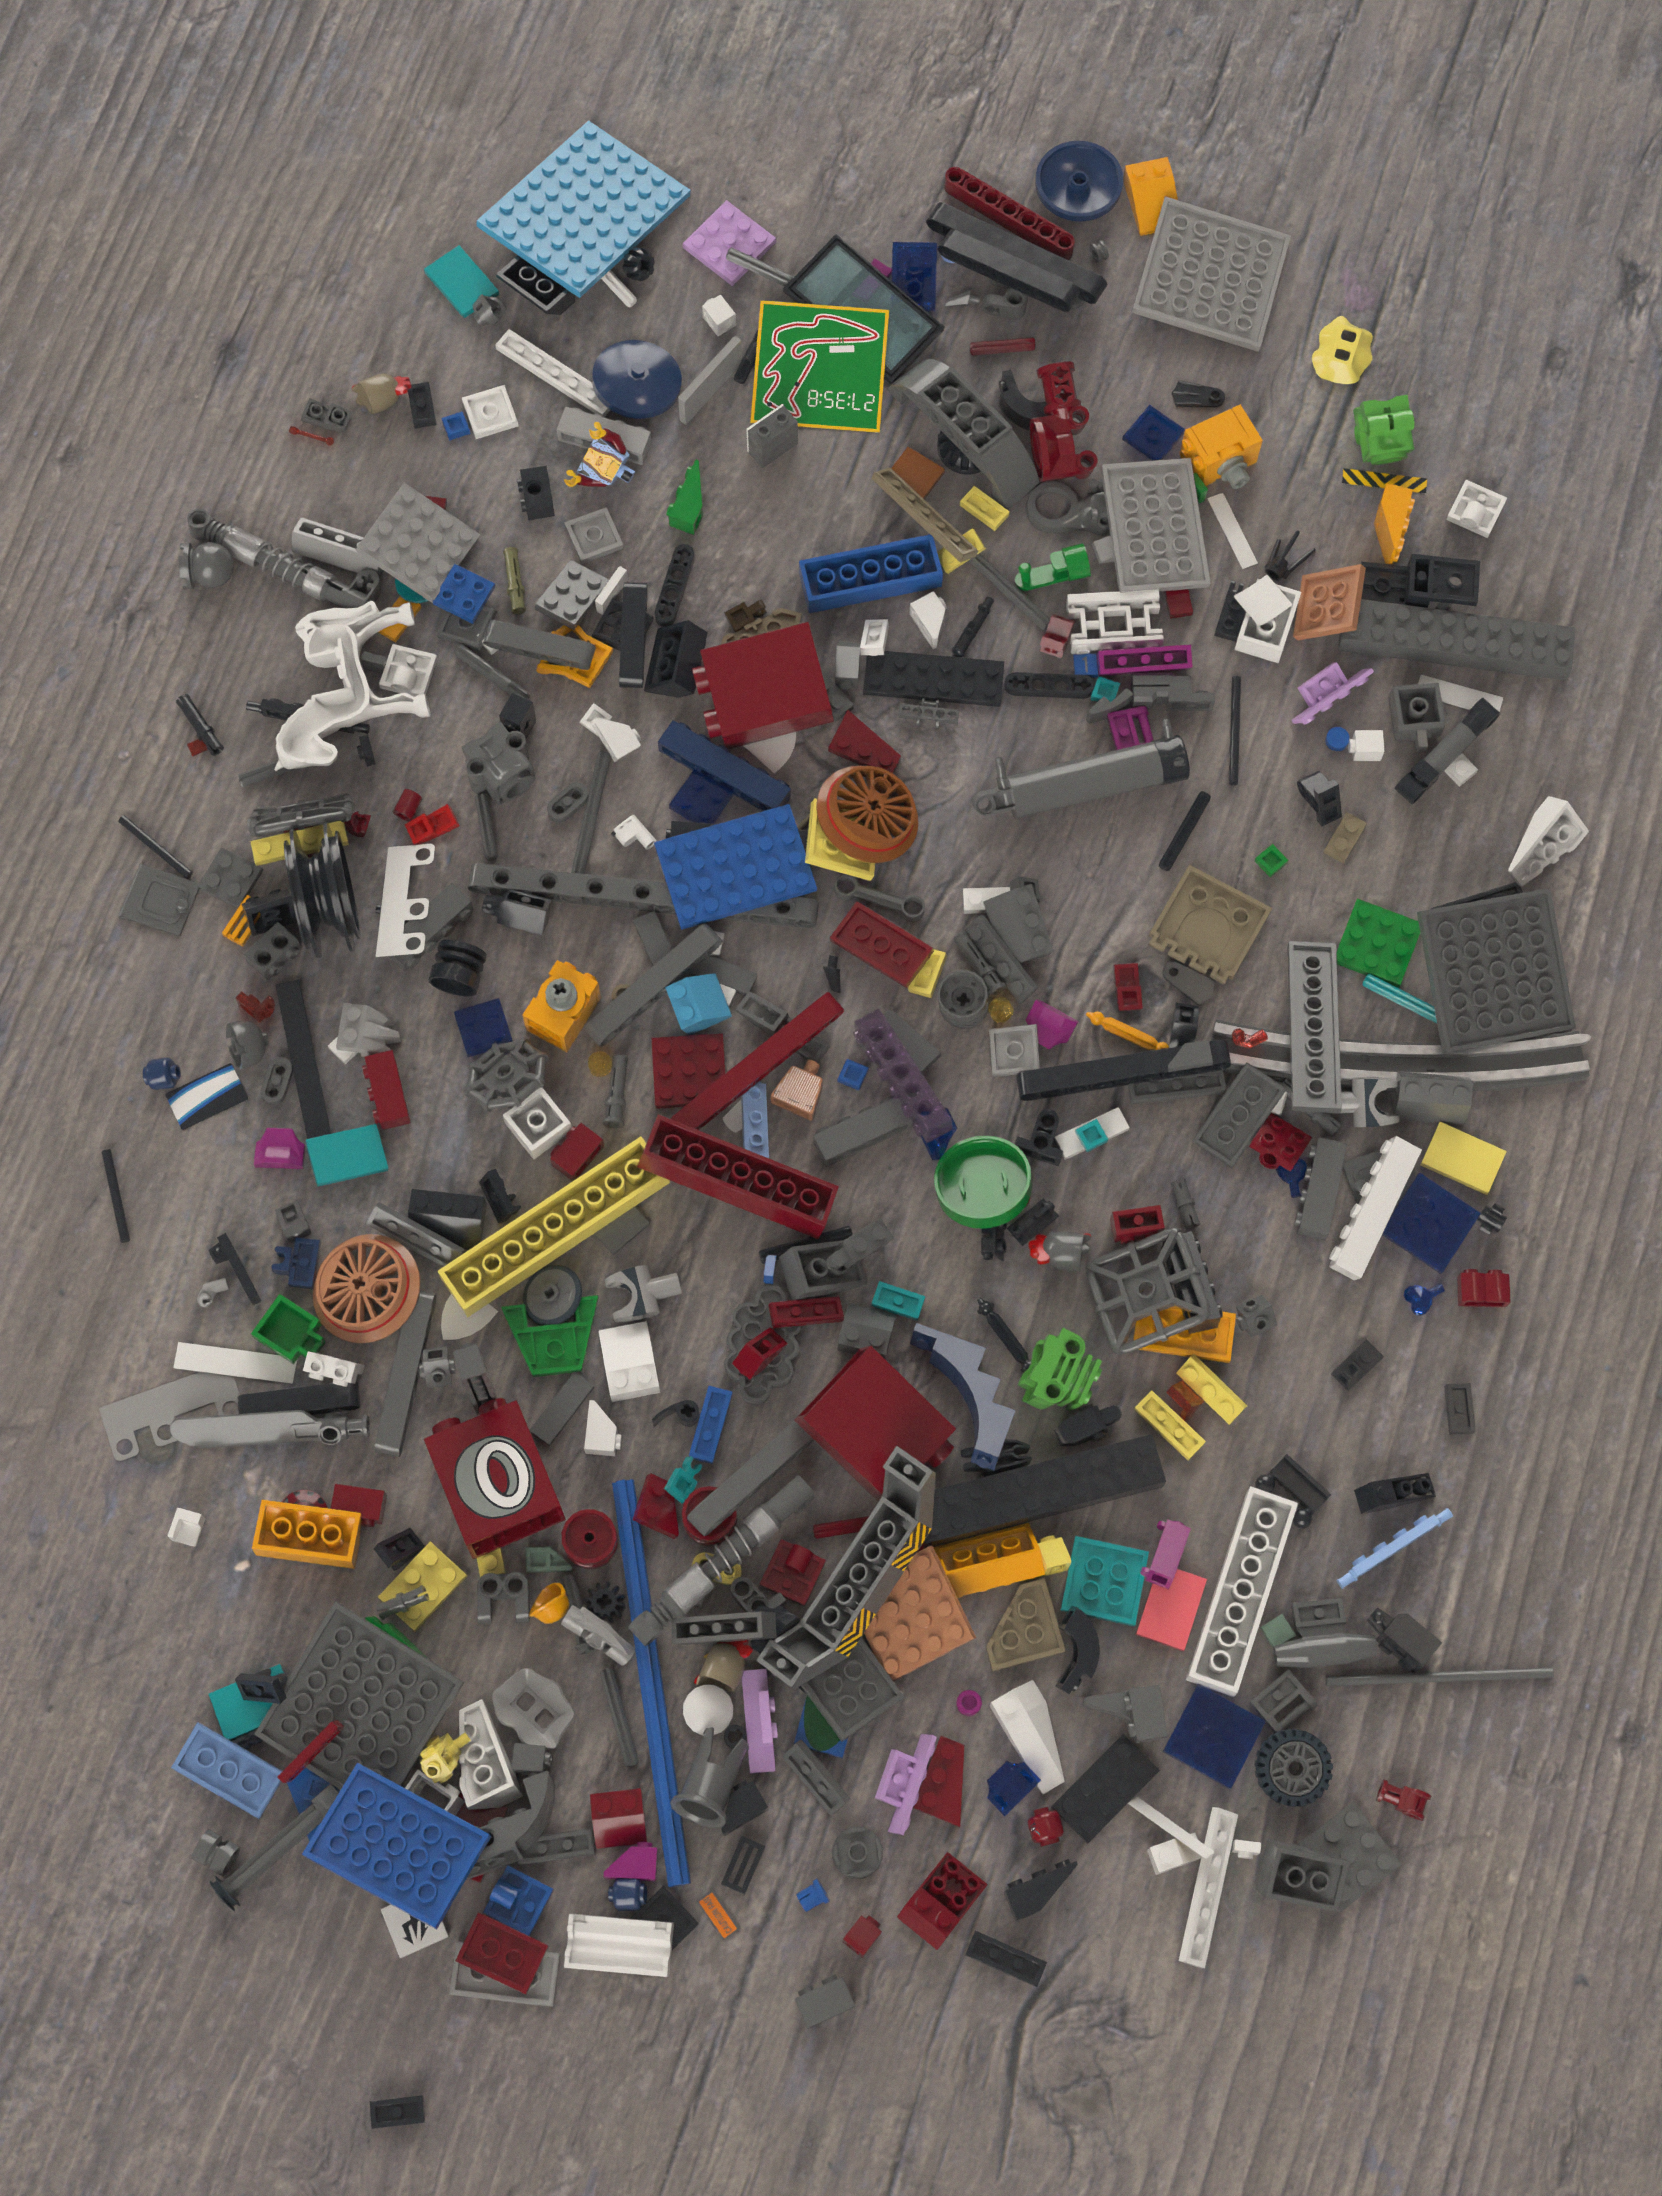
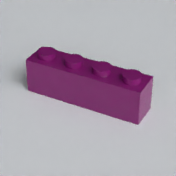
[1096,644,1193,676]

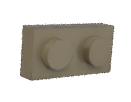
[1323,812,1367,864]

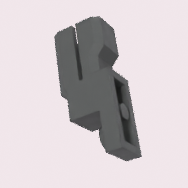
[1131,672,1215,711]

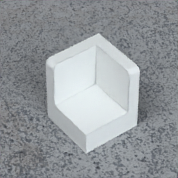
[168,1507,205,1547]

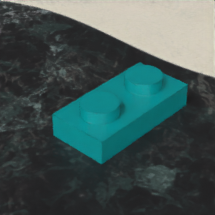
[871,1281,925,1321]

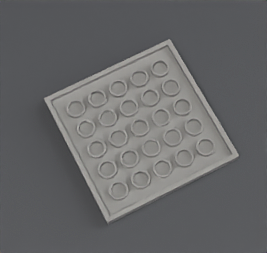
[1131,197,1291,352]

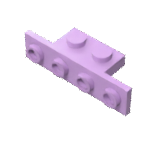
[1292,662,1374,725]
[742,1669,778,1774]
[875,1734,937,1835]

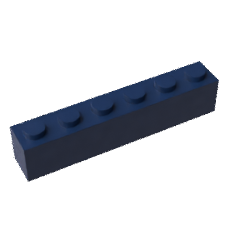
[658,720,791,811]

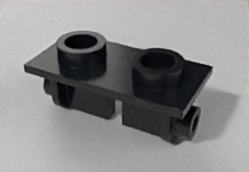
[1007,1198,1059,1247]
[981,1223,1007,1261]

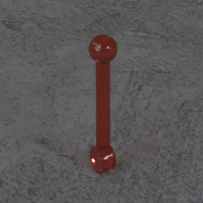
[289,426,334,446]

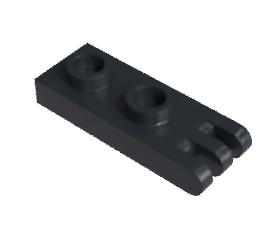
[1214,580,1250,642]

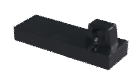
[209,1233,262,1305]

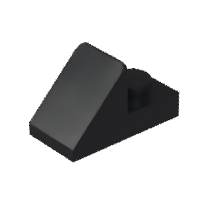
[374,1528,425,1571]

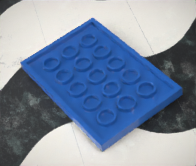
[654,804,817,930]
[302,1763,491,1930]

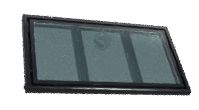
[783,234,945,385]

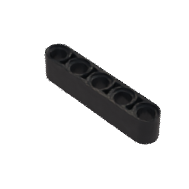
[619,582,648,688]
[237,1382,360,1415]

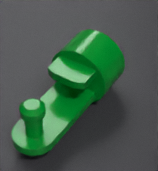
[1015,543,1091,591]

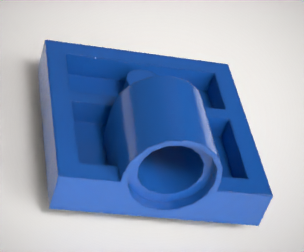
[432,564,495,624]
[483,1865,554,1936]

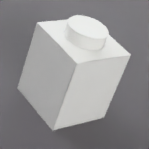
[1348,730,1384,761]

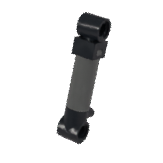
[1394,698,1500,804]

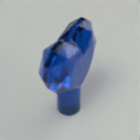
[1276,1158,1307,1198]
[1403,1283,1445,1316]

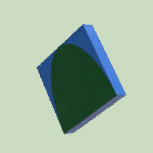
[794,1695,848,1759]

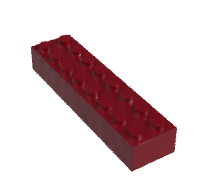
[637,1114,839,1239]

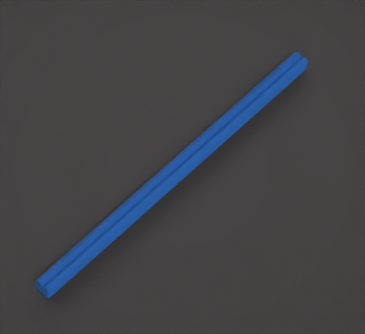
[612,1479,691,1887]

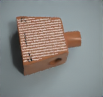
[771,1060,823,1121]

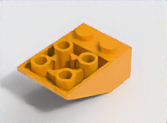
[1374,483,1415,565]

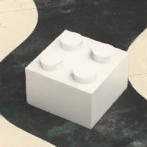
[503,1087,572,1159]

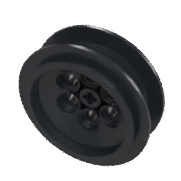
[284,822,361,958]

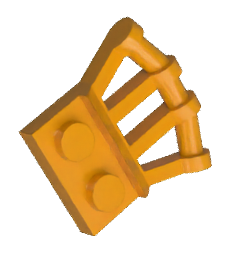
[536,625,613,688]

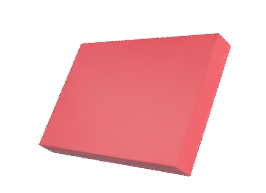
[1136,1569,1207,1652]

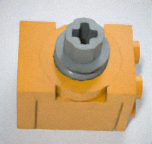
[1180,404,1263,489]
[522,960,601,1053]

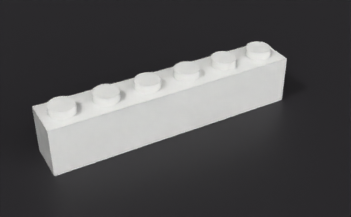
[1329,1136,1422,1280]

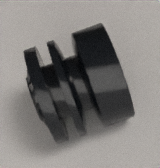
[428,940,487,997]

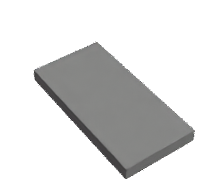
[678,336,742,425]
[449,1941,560,2007]

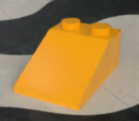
[1123,157,1178,236]

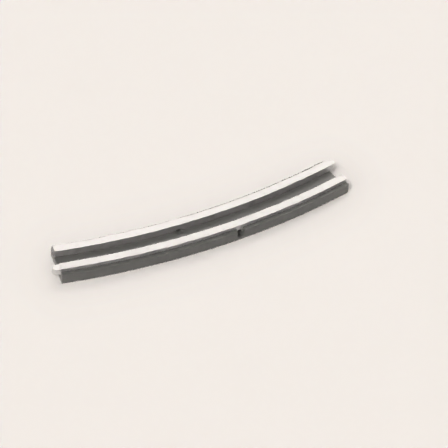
[1211,1020,1591,1092]

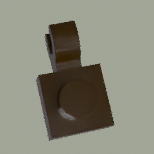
[724,599,767,632]

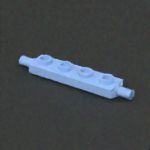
[741,1082,769,1158]
[1336,1508,1453,1589]

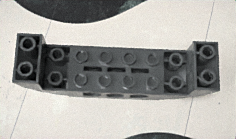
[887,359,1040,510]
[466,1771,555,1880]

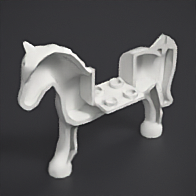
[274,601,431,771]

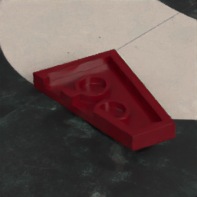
[828,710,901,774]

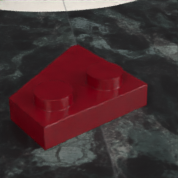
[632,1473,679,1539]

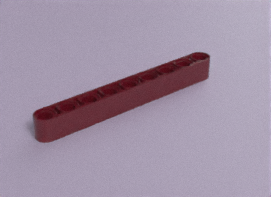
[670,992,845,1130]

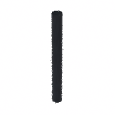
[118,815,193,879]
[101,1149,130,1243]

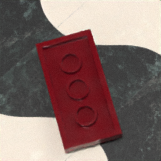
[830,901,934,988]

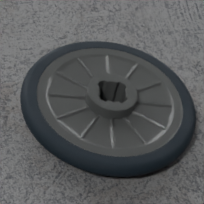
[522,1265,582,1325]

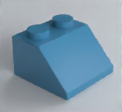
[665,973,732,1035]

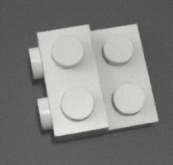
[303,1351,365,1387]

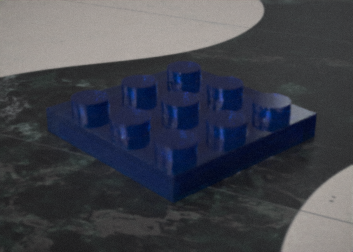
[1382,1173,1481,1274]
[1162,1684,1266,1790]

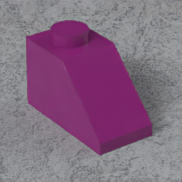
[603,1842,658,1881]

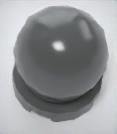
[179,542,234,589]

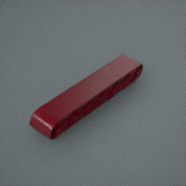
[945,167,1075,260]

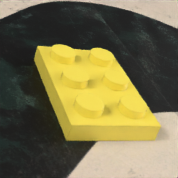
[378,1541,467,1632]

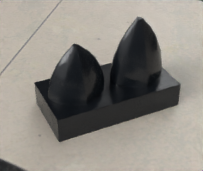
[235,1669,287,1704]

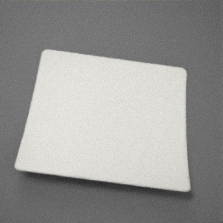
[1234,575,1292,626]

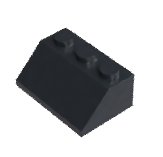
[496,255,576,315]
[644,620,708,698]
[408,1189,487,1250]

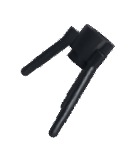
[1265,530,1316,581]

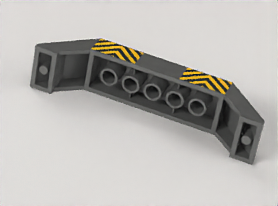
[756,1446,936,1689]

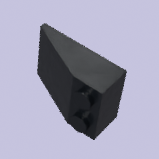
[242,889,297,937]

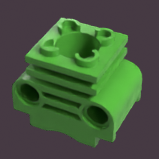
[1018,1328,1102,1411]

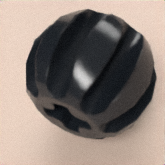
[622,248,655,281]

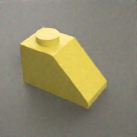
[1038,1535,1072,1577]

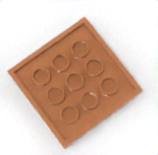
[864,1546,976,1682]

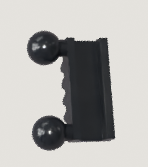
[1255,1454,1331,1529]

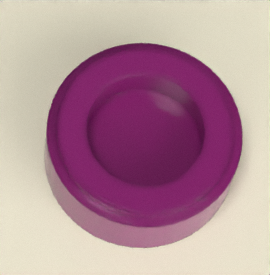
[956,1690,982,1717]

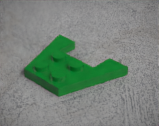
[501,1295,599,1377]

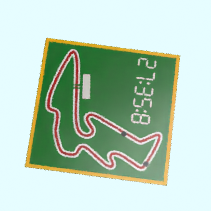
[750,301,889,433]

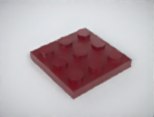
[651,1033,725,1109]

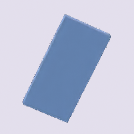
[171,1722,282,1819]

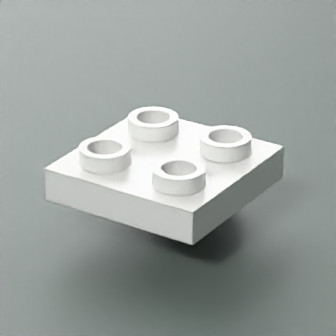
[1446,480,1507,538]
[379,644,438,697]

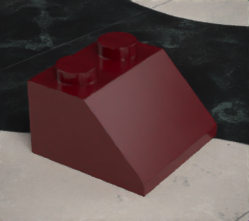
[590,1788,647,1849]

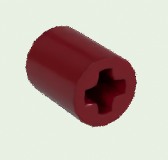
[392,789,423,822]

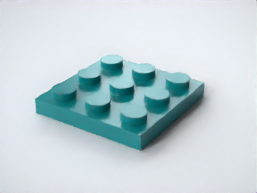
[1060,1536,1149,1627]

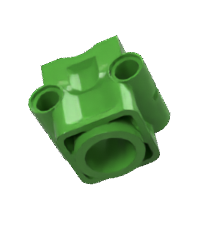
[1353,395,1415,465]

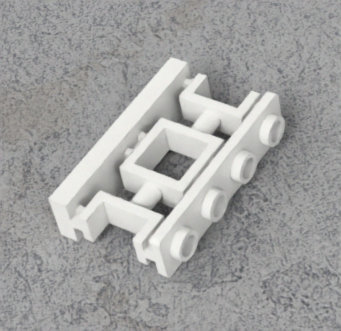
[1066,589,1164,654]

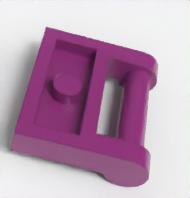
[1107,706,1154,750]

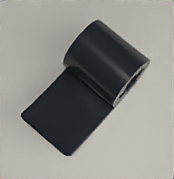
[652,1400,700,1427]

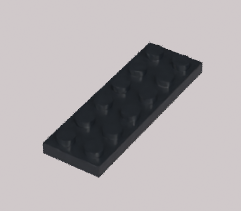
[863,651,1005,707]

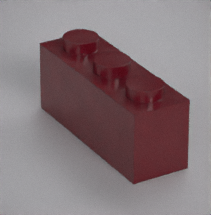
[362,1050,411,1130]

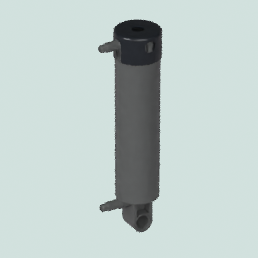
[971,718,1190,818]

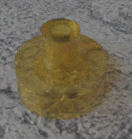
[988,997,1013,1023]
[588,1051,612,1077]

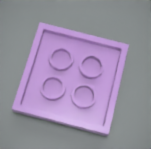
[683,200,776,286]

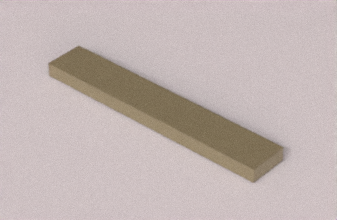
[872,468,978,562]

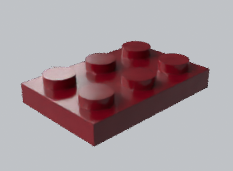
[455,1912,549,1995]

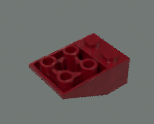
[897,1852,988,1950]

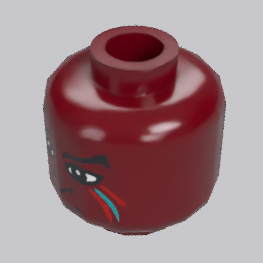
[1027,1807,1064,1847]

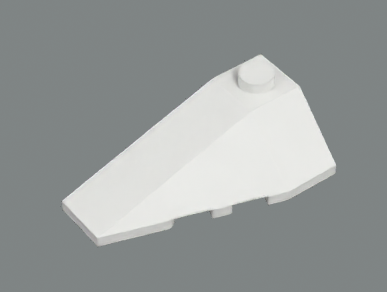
[990,1680,1065,1795]

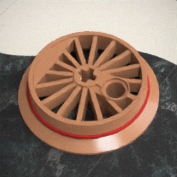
[313,1234,420,1343]

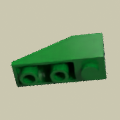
[666,459,703,535]

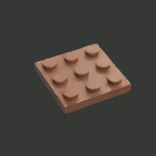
[1293,564,1366,641]

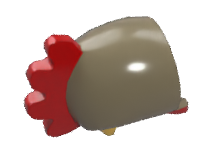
[352,373,412,414]
[694,1640,753,1691]

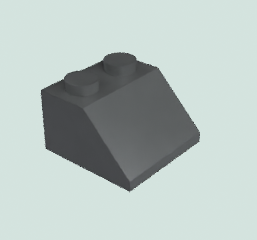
[837,1303,897,1360]

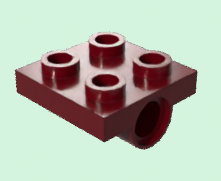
[1249,1113,1313,1172]
[759,1539,826,1607]

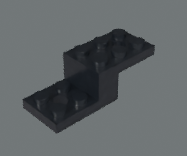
[1361,554,1480,608]

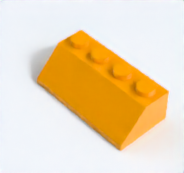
[252,1500,361,1569]
[933,1523,1045,1598]

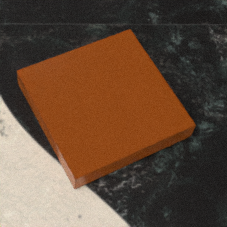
[891,447,945,500]

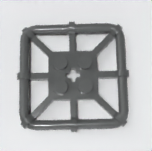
[247,793,355,837]
[1085,1227,1211,1355]

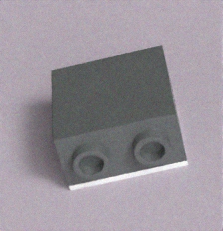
[747,404,798,468]

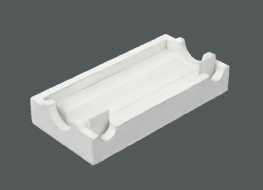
[564,1914,674,1977]

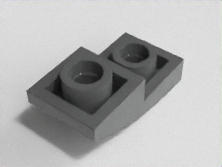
[301,398,352,432]

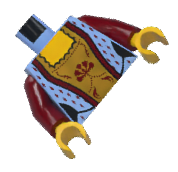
[564,422,635,487]

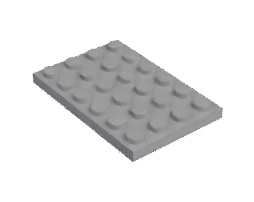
[1101,458,1211,593]

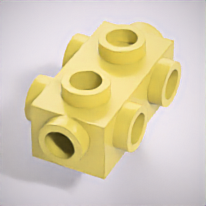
[420,1732,471,1784]

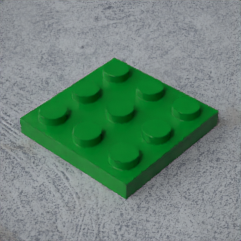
[1336,898,1420,988]

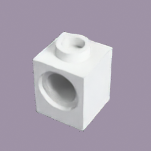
[702,295,736,336]

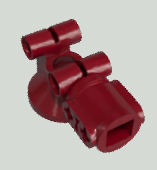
[1030,361,1098,482]

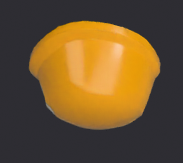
[529,1583,570,1624]

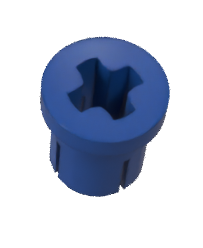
[796,1879,830,1912]

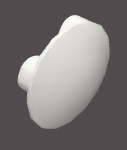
[683,1685,733,1735]

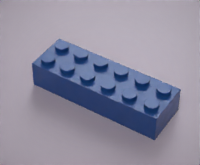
[799,535,943,613]

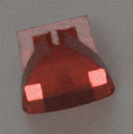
[1166,1380,1204,1422]

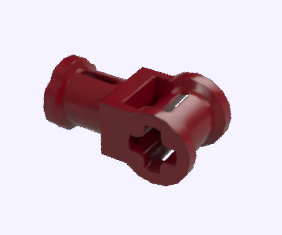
[1376,1779,1432,1821]

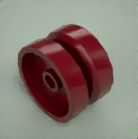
[682,1486,738,1547]
[561,1509,618,1570]

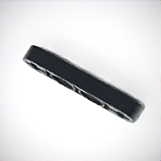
[654,544,694,627]
[1005,672,1095,699]

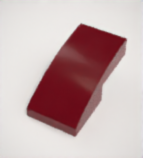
[1113,963,1143,1011]

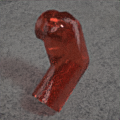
[1232,1028,1268,1049]

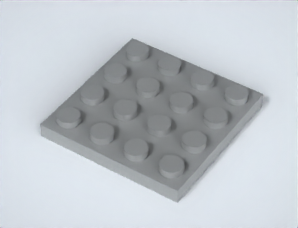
[355,482,480,603]

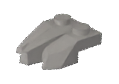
[336,1003,401,1057]

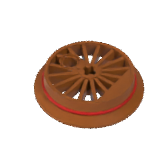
[816,766,918,863]

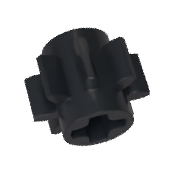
[1477,1203,1507,1234]

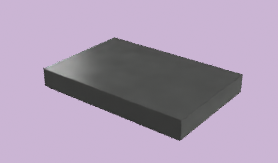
[856,1009,941,1088]

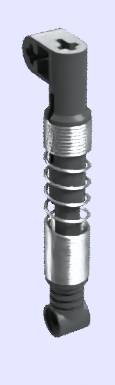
[187,509,381,608]
[628,1475,814,1646]

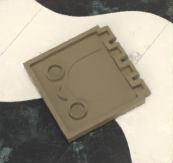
[1149,865,1272,985]

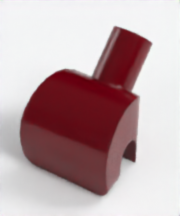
[344,811,371,837]

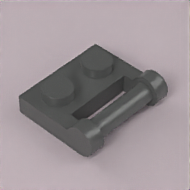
[1250,1669,1318,1734]

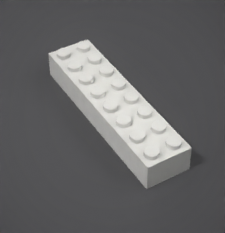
[1186,1486,1298,1697]

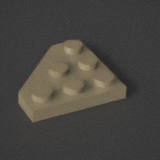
[721,608,802,644]
[986,1578,1066,1672]

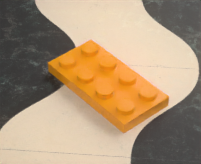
[1133,1306,1236,1363]

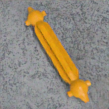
[1086,1011,1169,1050]

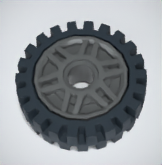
[1254,1729,1333,1807]

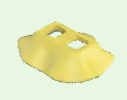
[1312,316,1373,384]

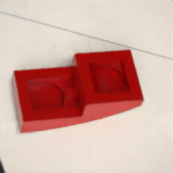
[404,804,460,845]

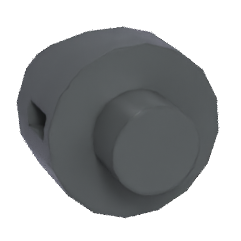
[473,294,507,326]

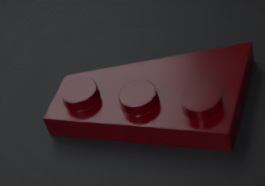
[913,1736,965,1828]

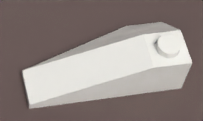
[1508,796,1589,886]
[459,1699,523,1810]

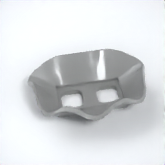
[492,1668,575,1750]

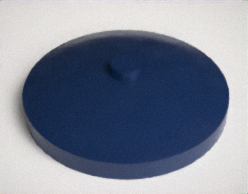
[1035,141,1123,222]
[592,340,682,419]

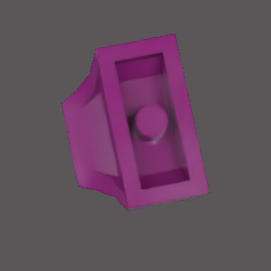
[1026,999,1079,1049]
[254,1128,305,1169]

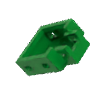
[251,1294,326,1365]

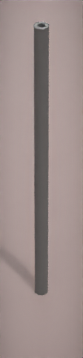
[1325,1667,1554,1686]

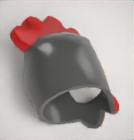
[1028,1231,1091,1272]

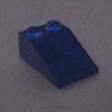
[891,242,938,311]

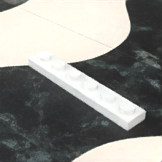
[495,329,610,417]
[1179,1807,1238,1968]

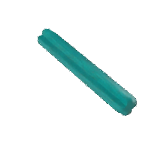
[1362,974,1437,1024]

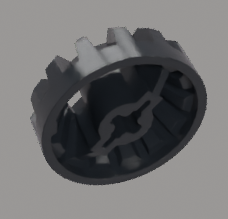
[937,431,982,475]

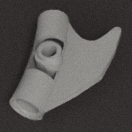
[561,1605,635,1666]

